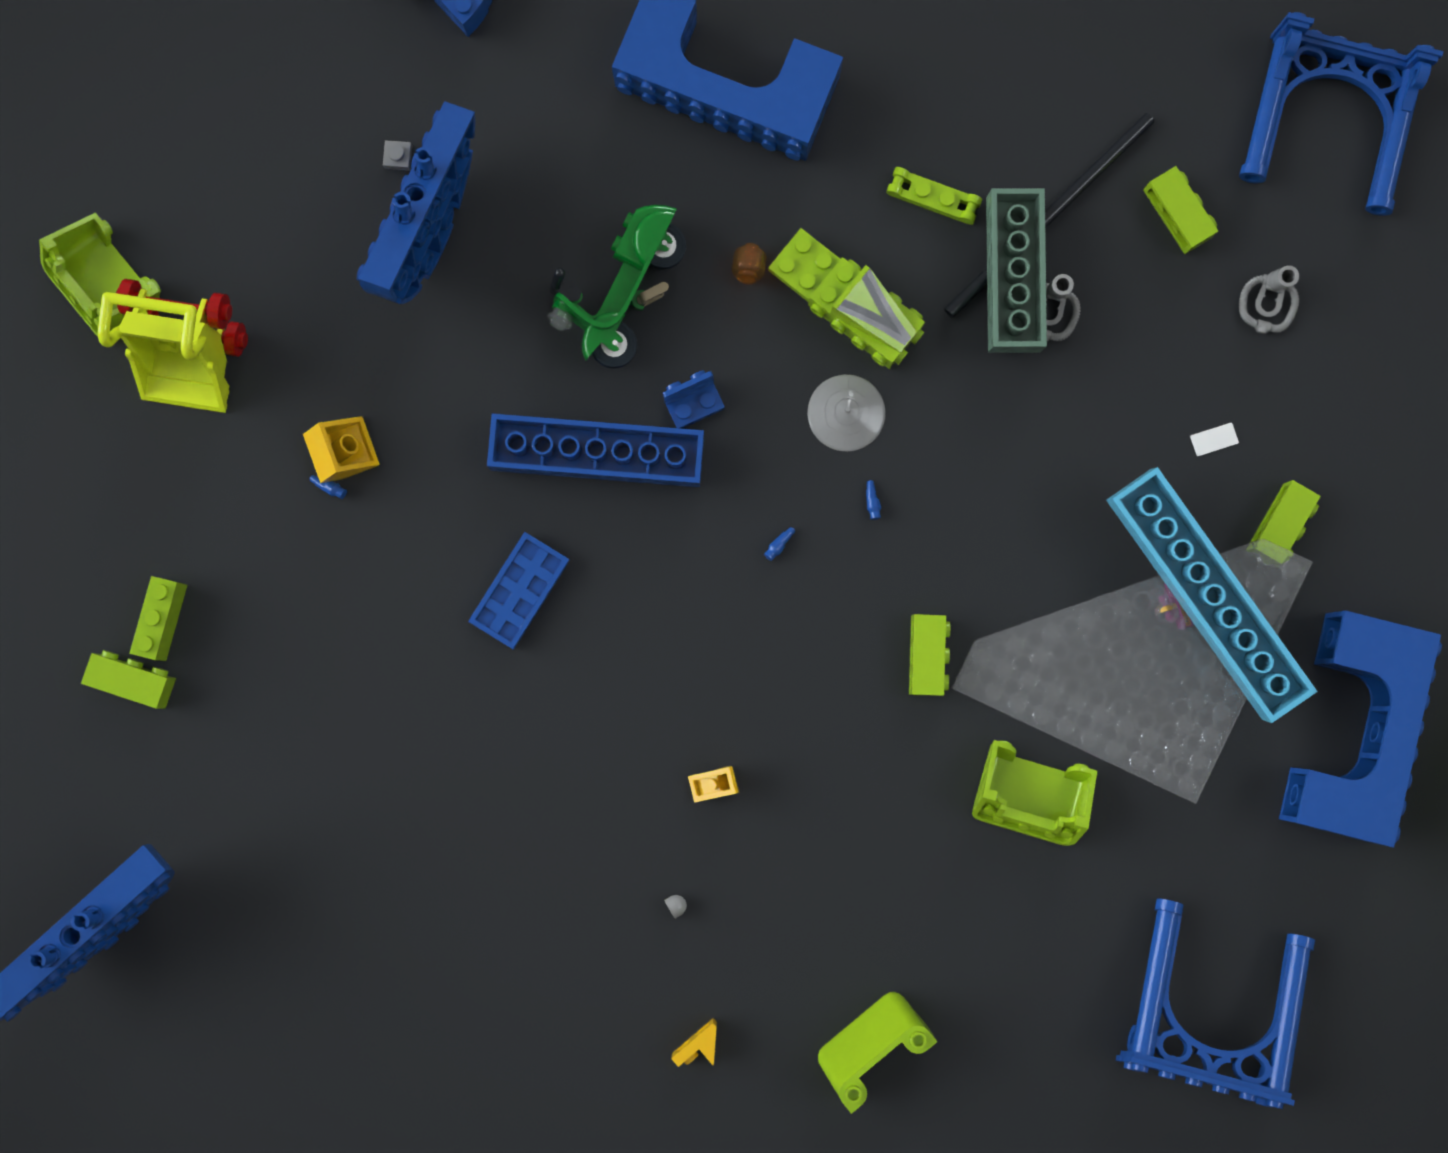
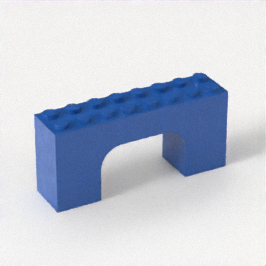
[612,0,843,161]
[1279,610,1442,848]

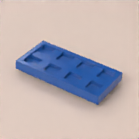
[468,532,570,650]

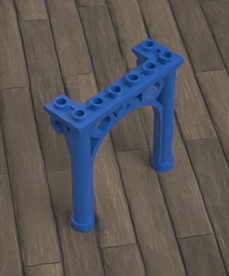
[1239,12,1444,216]
[1116,899,1315,1109]

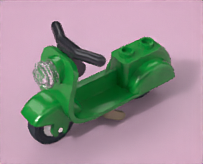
[547,205,686,369]

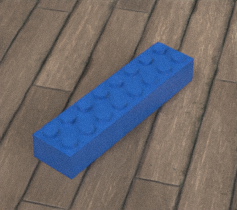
[487,414,704,487]

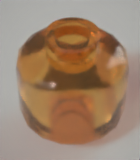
[731,243,767,284]

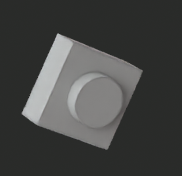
[383,140,413,171]

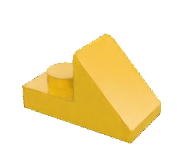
[688,766,739,802]
[671,1018,717,1067]

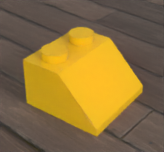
[303,416,380,483]

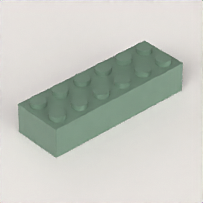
[986,188,1047,353]

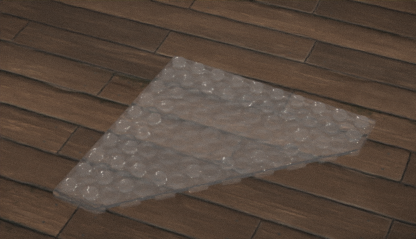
[952,539,1313,804]

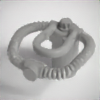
[1239,265,1299,334]
[1046,274,1081,341]

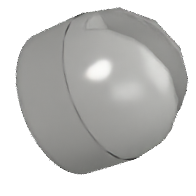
[664,895,687,919]

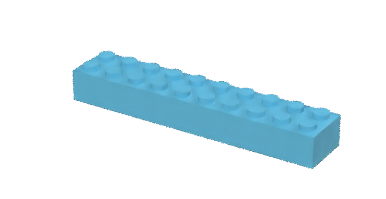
[1106,467,1318,723]

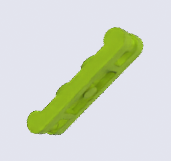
[886,167,982,225]

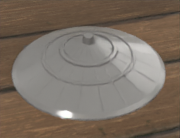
[807,374,885,452]

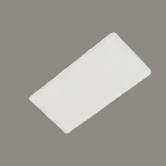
[1190,423,1239,456]

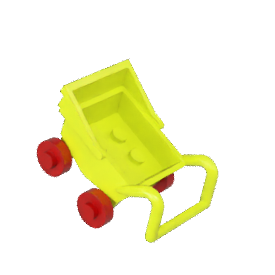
[98,279,248,413]

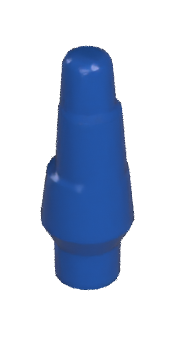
[310,475,347,499]
[866,480,881,520]
[764,527,795,561]

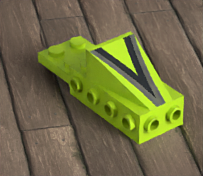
[768,228,925,369]

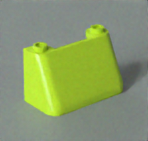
[39,212,161,337]
[972,740,1097,846]
[818,992,937,1114]

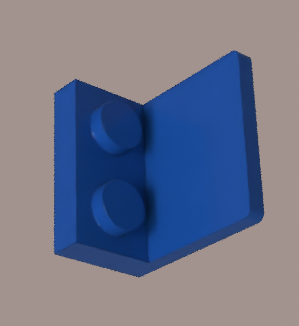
[663,370,725,429]

